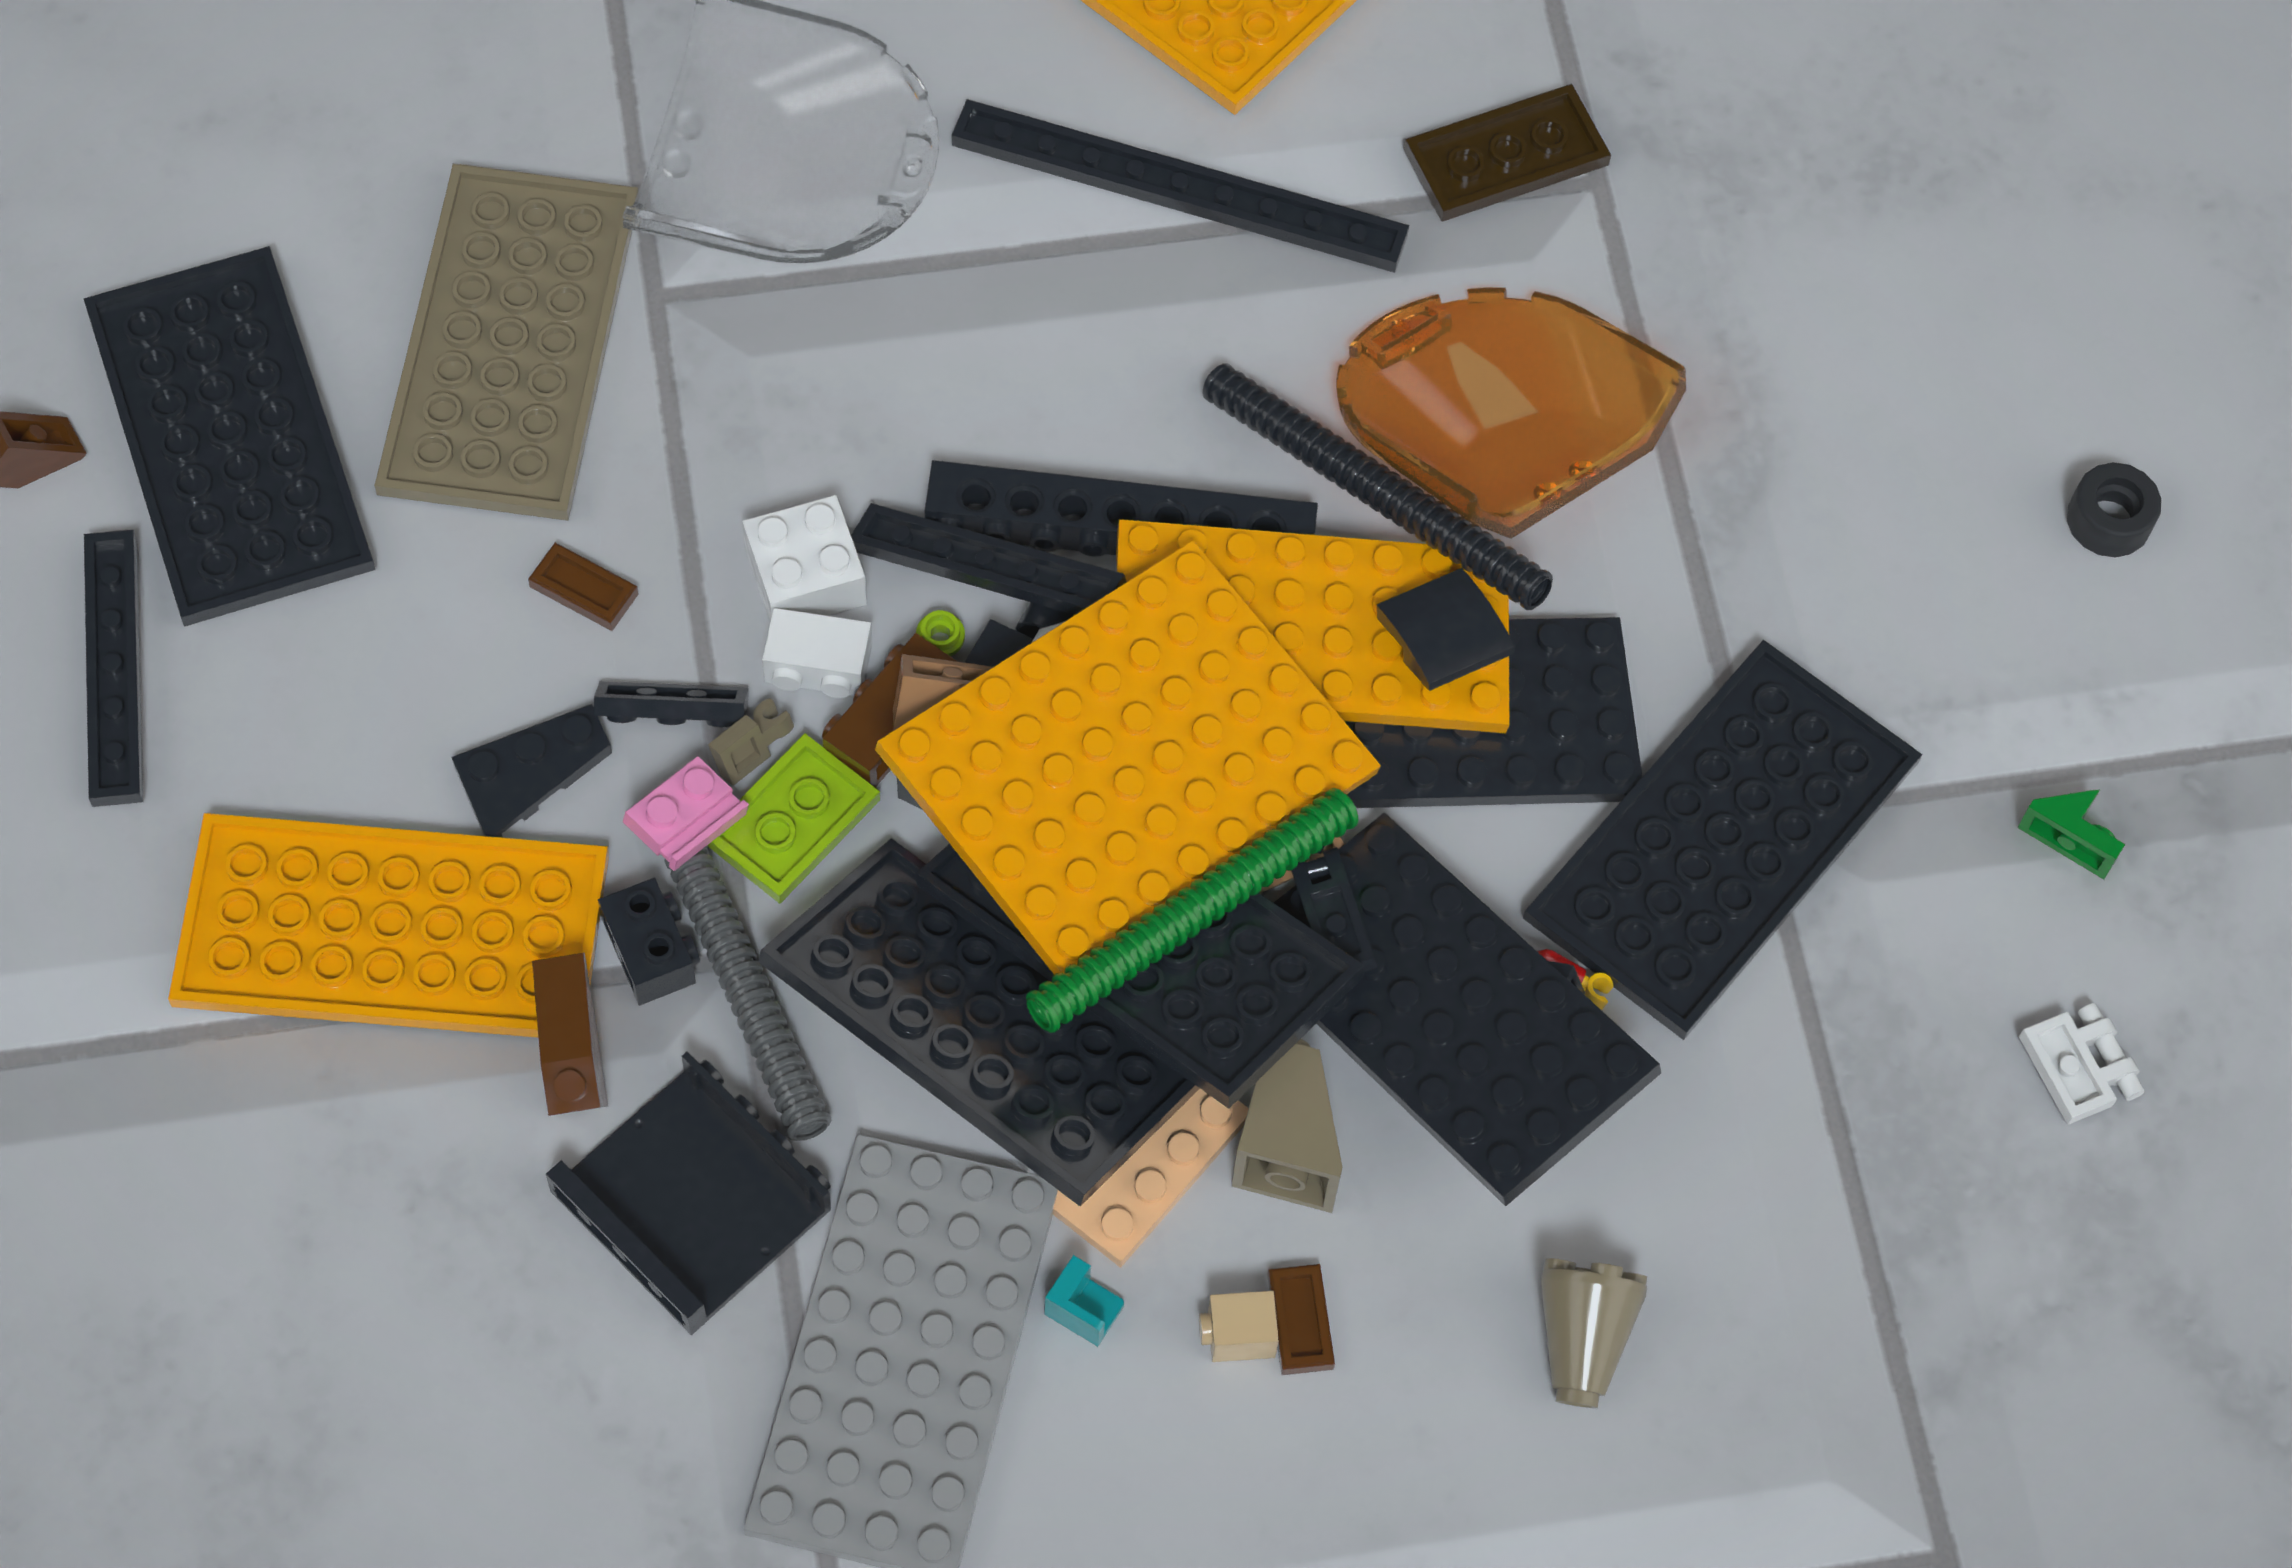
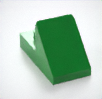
[2018,790,2126,880]

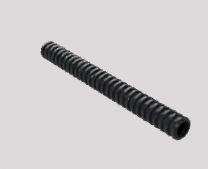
[1202,363,1553,610]

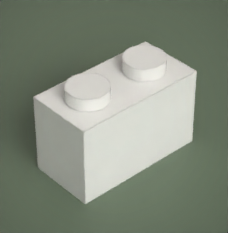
[762,608,872,698]

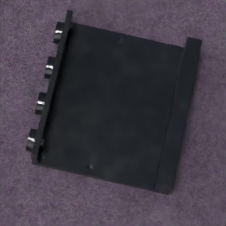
[546,1051,831,1335]

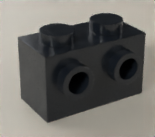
[597,877,700,1006]

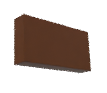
[528,543,639,631]
[1267,1264,1335,1376]

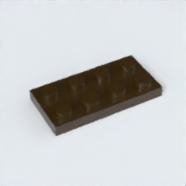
[1404,84,1611,222]

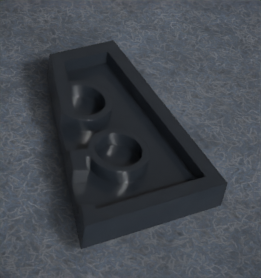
[451,704,612,838]

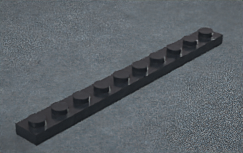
[952,99,1410,273]

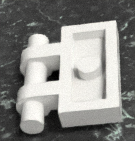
[2019,1003,2145,1125]

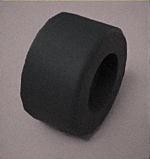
[2067,462,2162,558]

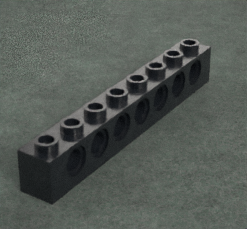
[924,460,1318,557]

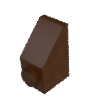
[0,411,87,489]

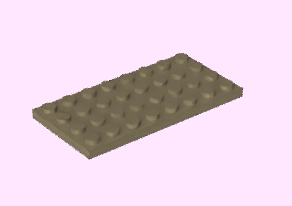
[374,163,639,521]

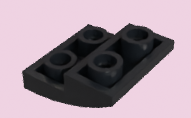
[1377,568,1515,691]

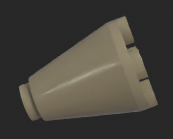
[1541,1258,1647,1409]

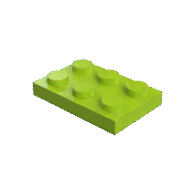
[707,733,880,904]

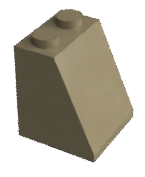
[1232,1039,1343,1213]

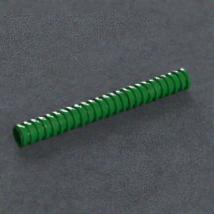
[1026,788,1359,1033]

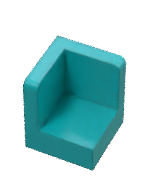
[1044,1255,1124,1347]

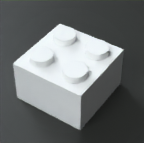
[742,495,867,622]

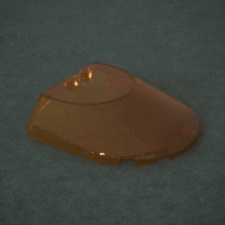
[1336,287,1686,539]

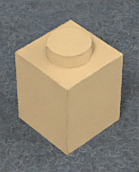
[1199,1291,1279,1362]

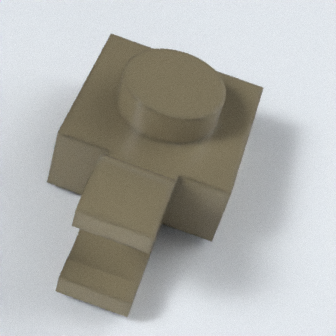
[708,698,794,786]

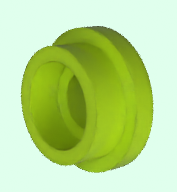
[916,610,965,657]

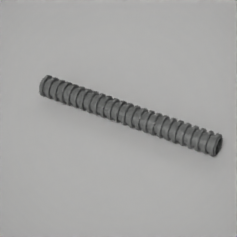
[664,846,832,1141]

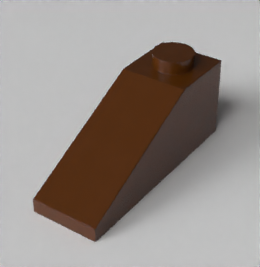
[532,953,608,1116]

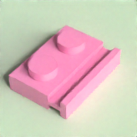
[623,756,749,871]

